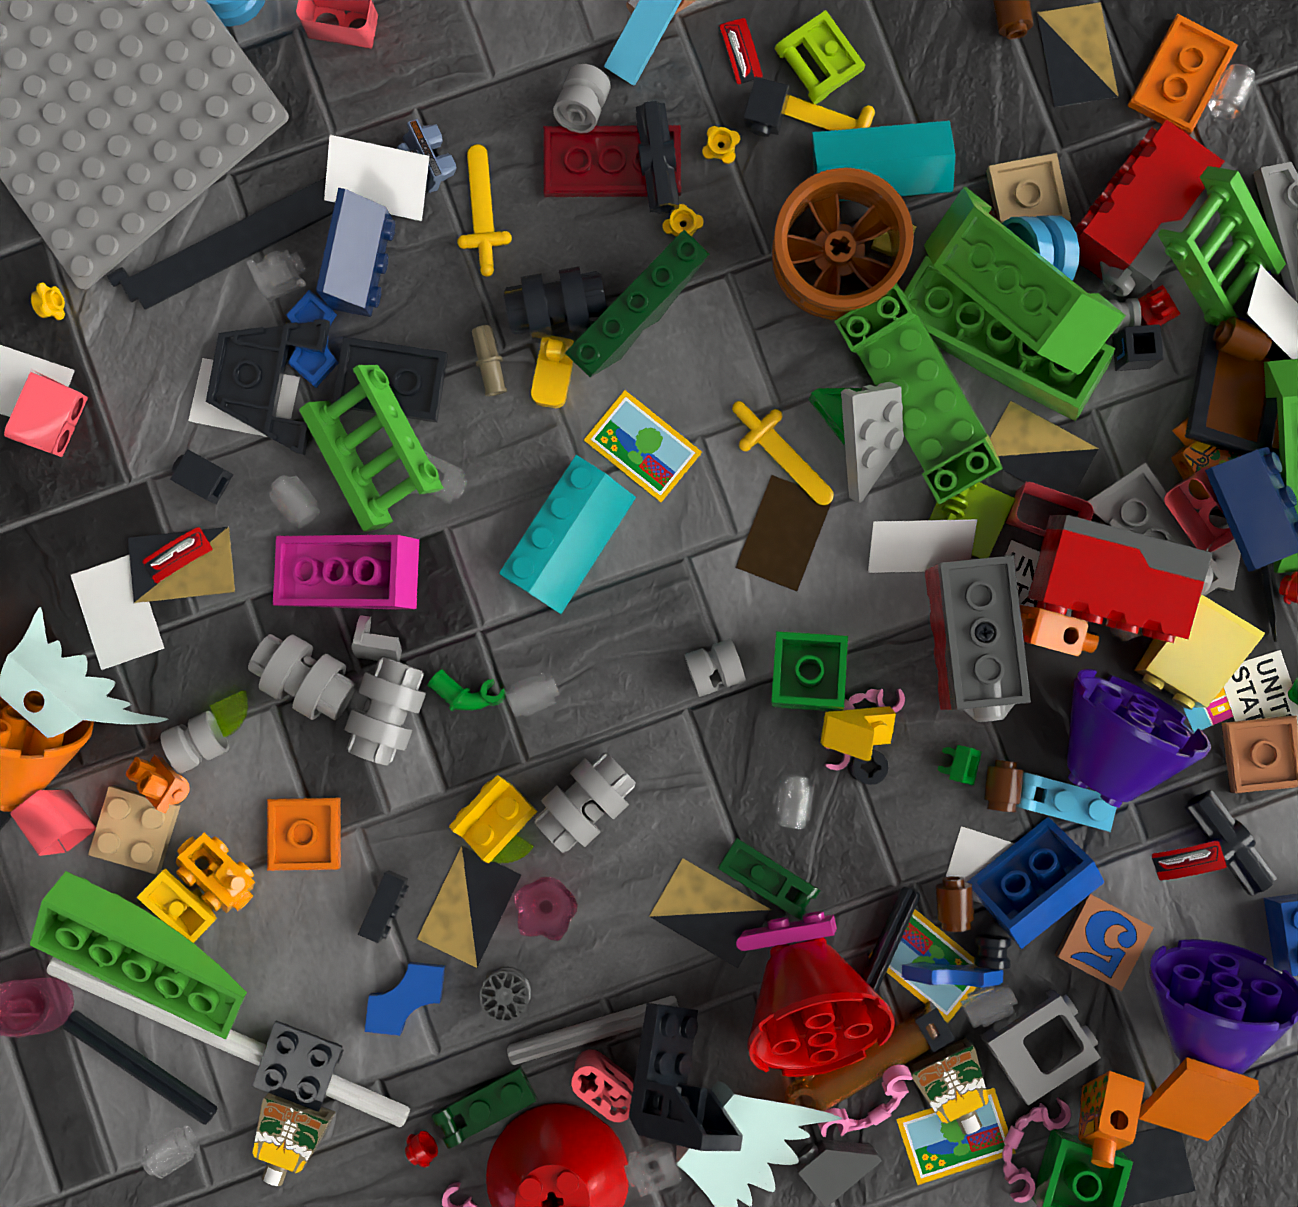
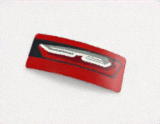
[719,18,763,84]
[143,527,213,583]
[1151,840,1227,881]

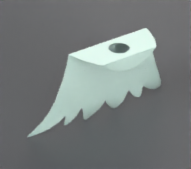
[0,607,168,738]
[676,1081,842,1207]

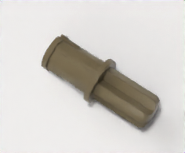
[472,325,507,396]

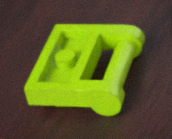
[774,10,865,104]

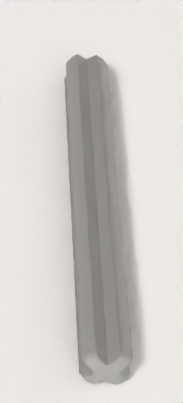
[507,996,679,1065]

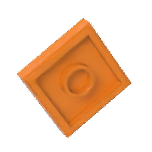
[267,797,341,871]

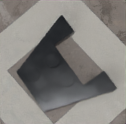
[206,319,331,455]

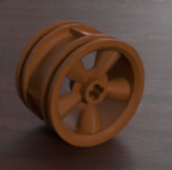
[772,168,914,320]

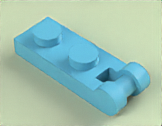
[1016,772,1117,832]

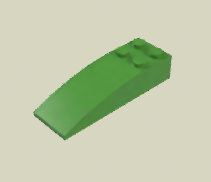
[904,256,1115,422]
[30,871,247,1040]

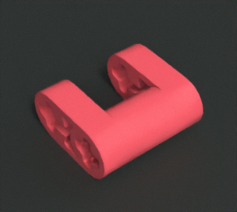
[571,1049,634,1122]

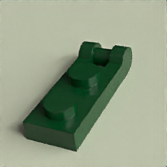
[718,837,821,920]
[431,1066,537,1149]

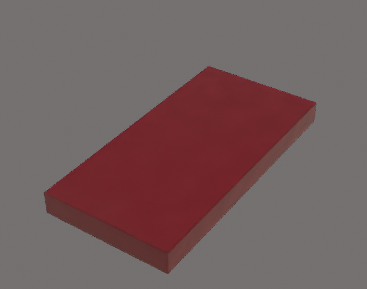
[543,125,681,197]

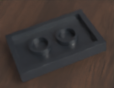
[332,336,448,423]

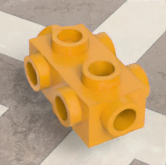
[176,832,255,913]

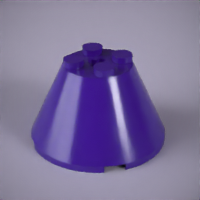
[1067,669,1211,808]
[1149,939,1298,1074]

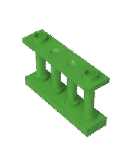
[1157,166,1286,326]
[299,365,444,532]

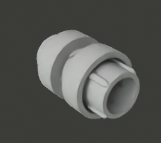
[248,634,357,720]
[344,657,426,765]
[534,753,636,853]

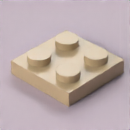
[986,153,1071,223]
[88,786,180,874]

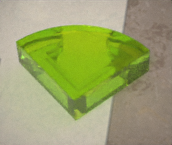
[210,691,248,738]
[492,834,534,863]

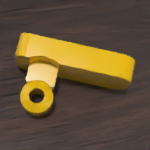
[531,336,574,408]

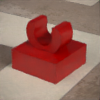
[1138,285,1181,326]

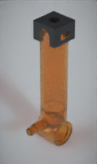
[784,1001,955,1125]

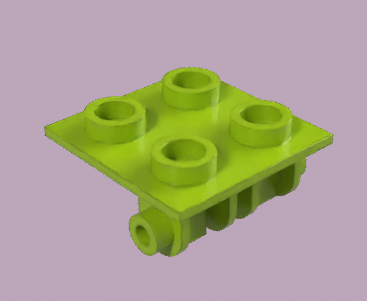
[929,482,1015,559]

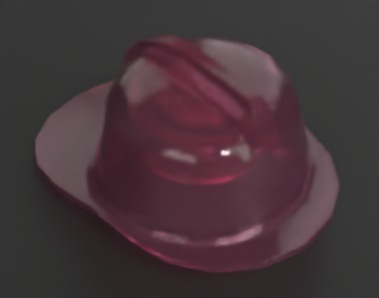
[0,978,74,1038]

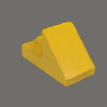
[820,706,896,761]
[137,868,217,943]

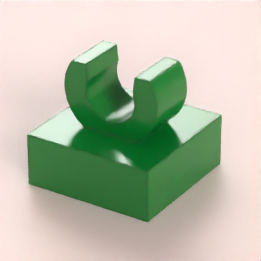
[938,745,982,786]

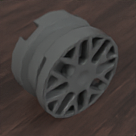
[479,966,531,1022]

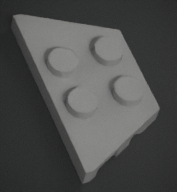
[841,382,904,503]

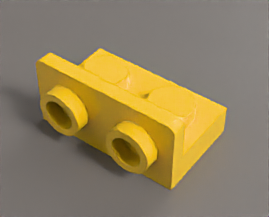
[449,775,538,863]

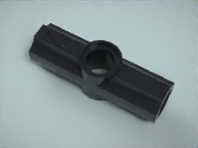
[636,101,679,214]
[1184,790,1277,896]

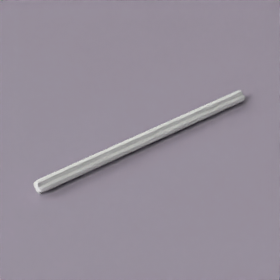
[47,957,410,1127]

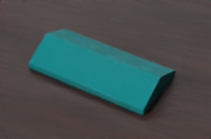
[812,121,955,202]

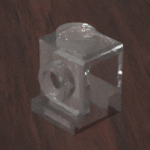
[246,250,307,302]
[424,451,467,504]
[624,1141,682,1197]

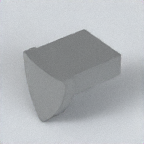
[352,615,402,662]

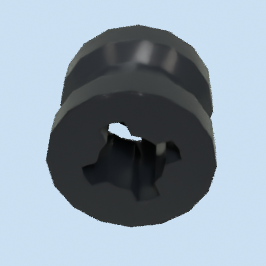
[849,750,889,785]
[974,934,1011,969]

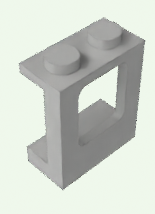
[981,989,1101,1105]

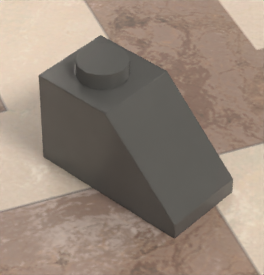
[795,1139,882,1207]

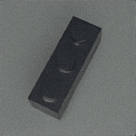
[357,870,409,943]

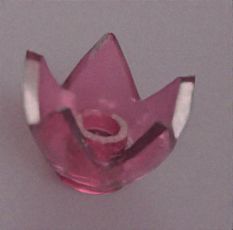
[514,877,578,941]

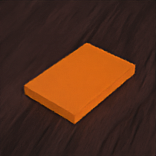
[1127,13,1238,135]
[1139,1057,1259,1141]

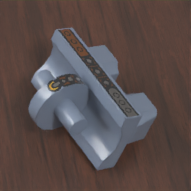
[397,119,457,193]

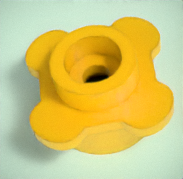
[702,126,740,164]
[663,204,704,237]
[31,282,65,320]

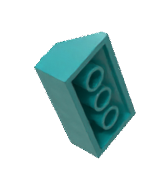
[499,455,636,614]

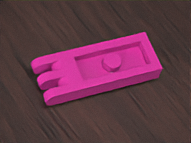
[736,911,837,951]

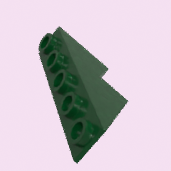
[565,230,710,378]

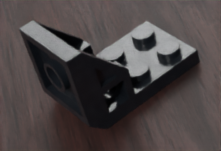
[629,1003,743,1151]

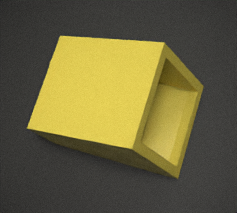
[1134,595,1265,710]

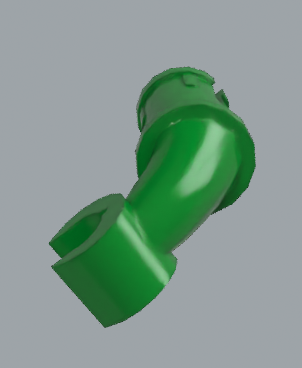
[427,669,505,711]

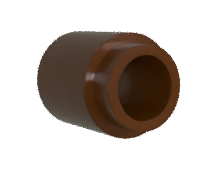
[993,0,1033,40]
[1213,316,1272,362]
[984,760,1024,812]
[936,876,974,932]

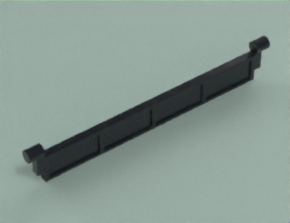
[107,142,368,310]

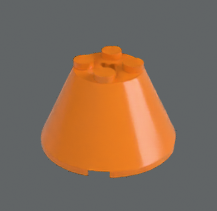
[0,691,94,812]

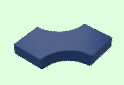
[286,290,339,388]
[364,962,445,1036]
[902,962,1003,988]

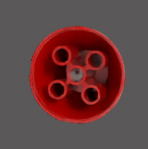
[748,937,895,1077]
[486,1103,629,1207]

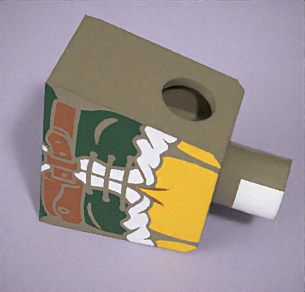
[906,1038,989,1135]
[252,1093,336,1186]

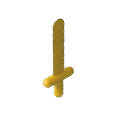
[785,95,875,131]
[457,144,512,277]
[732,401,834,505]

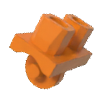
[125,755,190,813]

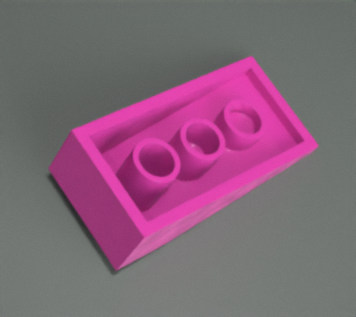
[273,535,419,609]

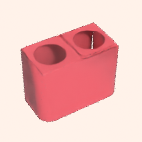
[296,0,378,49]
[4,370,88,457]
[1164,466,1234,552]
[1006,481,1093,536]
[10,790,96,856]

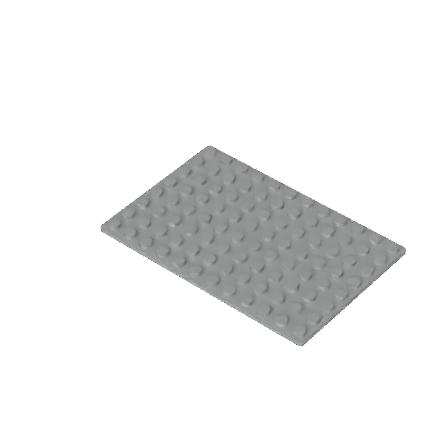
[0,0,289,290]

